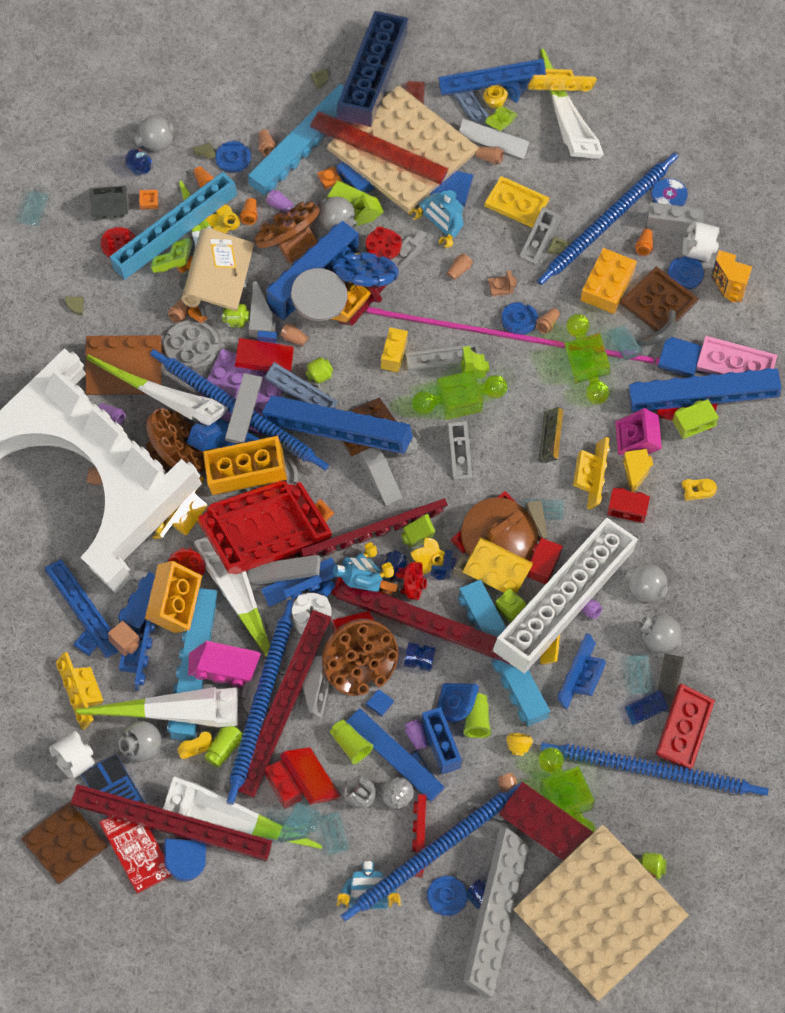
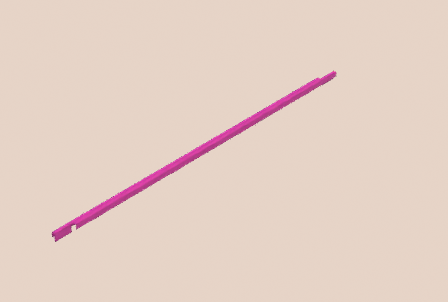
[367,307,660,364]

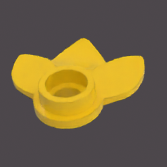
[206,204,240,234]
[410,538,446,575]

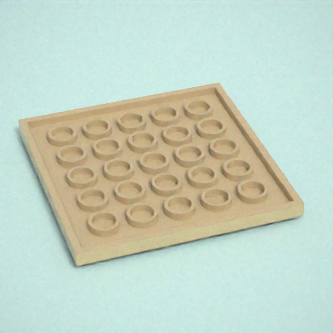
[327,86,479,213]
[513,825,689,1001]

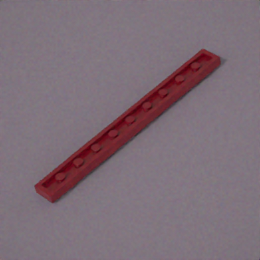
[336,581,513,666]
[238,610,331,798]
[70,784,273,862]

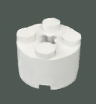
[682,221,719,262]
[292,593,331,635]
[49,731,95,779]

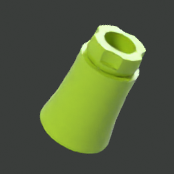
[463,693,491,738]
[330,720,373,764]
[204,726,243,768]

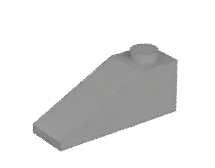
[519,207,562,264]
[249,282,276,339]
[446,421,472,480]
[359,447,403,506]
[303,656,330,719]

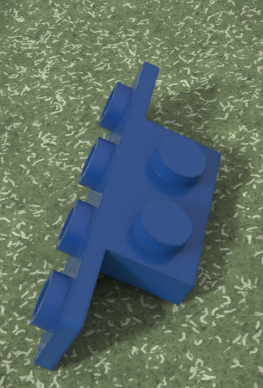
[262,558,336,606]
[119,620,156,691]
[558,633,606,709]

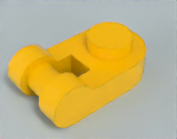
[681,479,717,501]
[177,732,212,759]

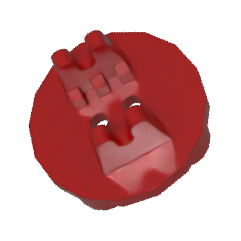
[365,226,402,260]
[101,227,135,259]
[167,547,206,576]
[396,562,427,600]

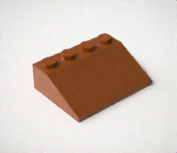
[85,335,162,395]

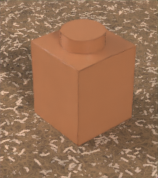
[108,621,140,656]

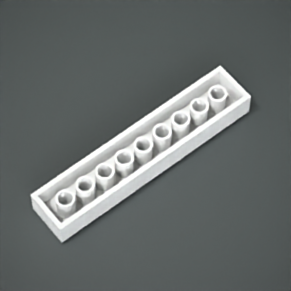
[493,518,638,674]

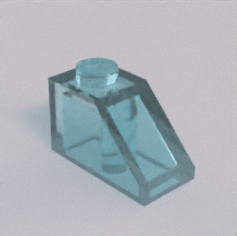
[277,801,320,843]

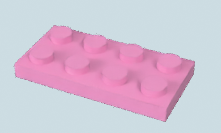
[696,336,777,375]

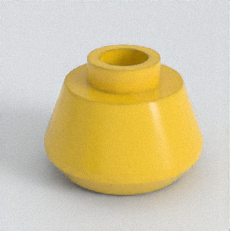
[483,85,507,109]
[506,733,533,756]

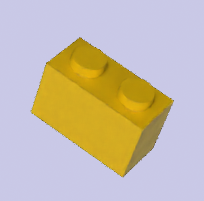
[381,327,408,373]

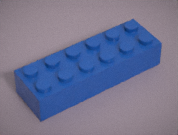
[267,220,359,321]

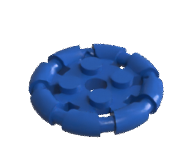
[332,252,399,287]

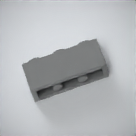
[646,202,704,234]

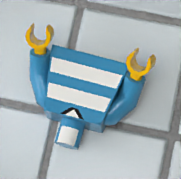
[408,190,464,248]
[333,542,394,592]
[337,861,401,909]

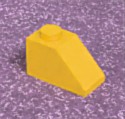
[623,449,653,492]

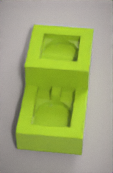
[485,106,518,131]

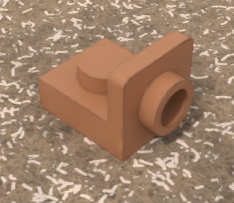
[488,270,517,297]

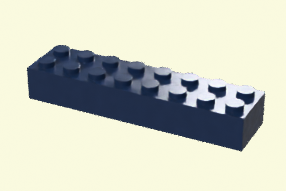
[336,11,409,127]

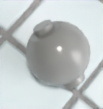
[133,115,175,152]
[318,196,357,232]
[625,564,668,603]
[639,614,682,653]
[119,721,161,761]

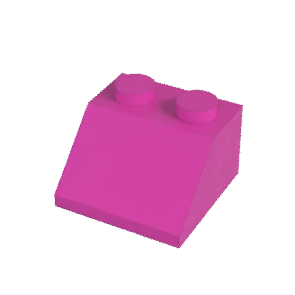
[615,408,662,455]

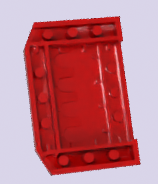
[198,481,332,575]

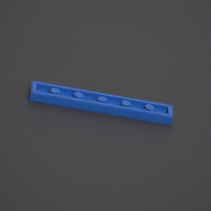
[438,59,546,96]
[45,559,119,658]
[346,708,445,802]

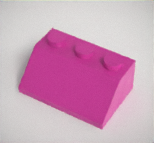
[188,641,260,688]

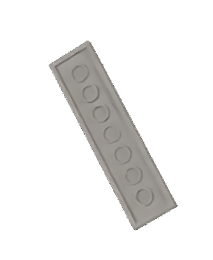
[463,828,529,997]

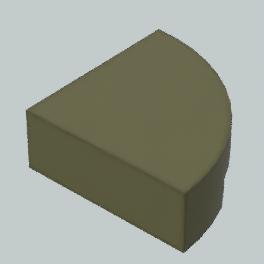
[311,69,328,90]
[193,143,215,158]
[547,236,571,254]
[65,296,84,316]

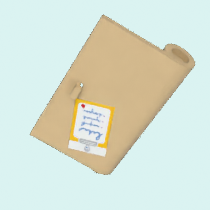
[182,228,254,311]

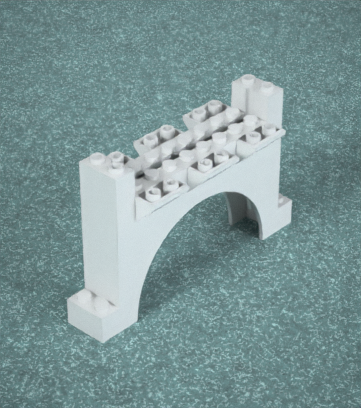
[0,349,202,593]

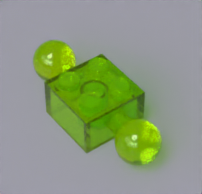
[564,314,611,405]
[411,370,508,420]
[538,747,596,832]

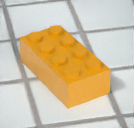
[203,436,287,495]

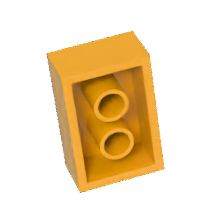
[580,248,637,314]
[145,561,202,633]

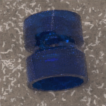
[404,642,436,672]

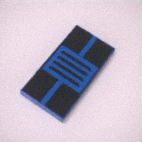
[81,754,146,818]

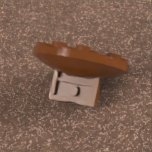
[254,201,320,263]
[145,408,208,473]
[461,498,537,560]
[322,619,398,696]

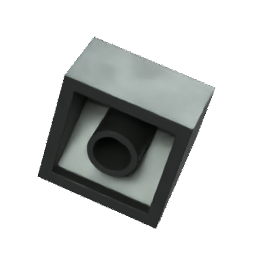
[90,185,128,219]

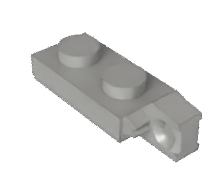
[391,230,427,273]

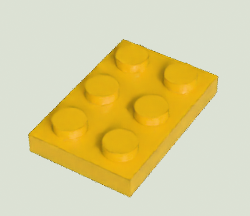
[485,176,549,228]
[463,537,532,594]

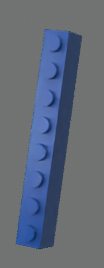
[628,368,782,413]
[262,395,413,454]

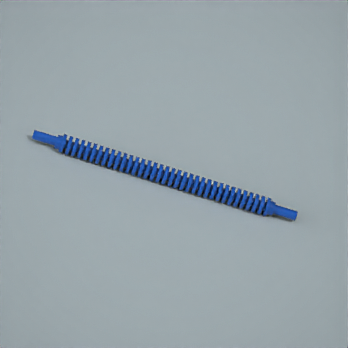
[537,153,678,285]
[150,349,330,471]
[226,600,294,805]
[541,742,769,796]
[340,782,521,922]

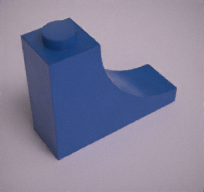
[187,418,260,452]

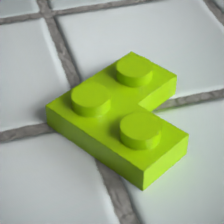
[151,238,193,273]

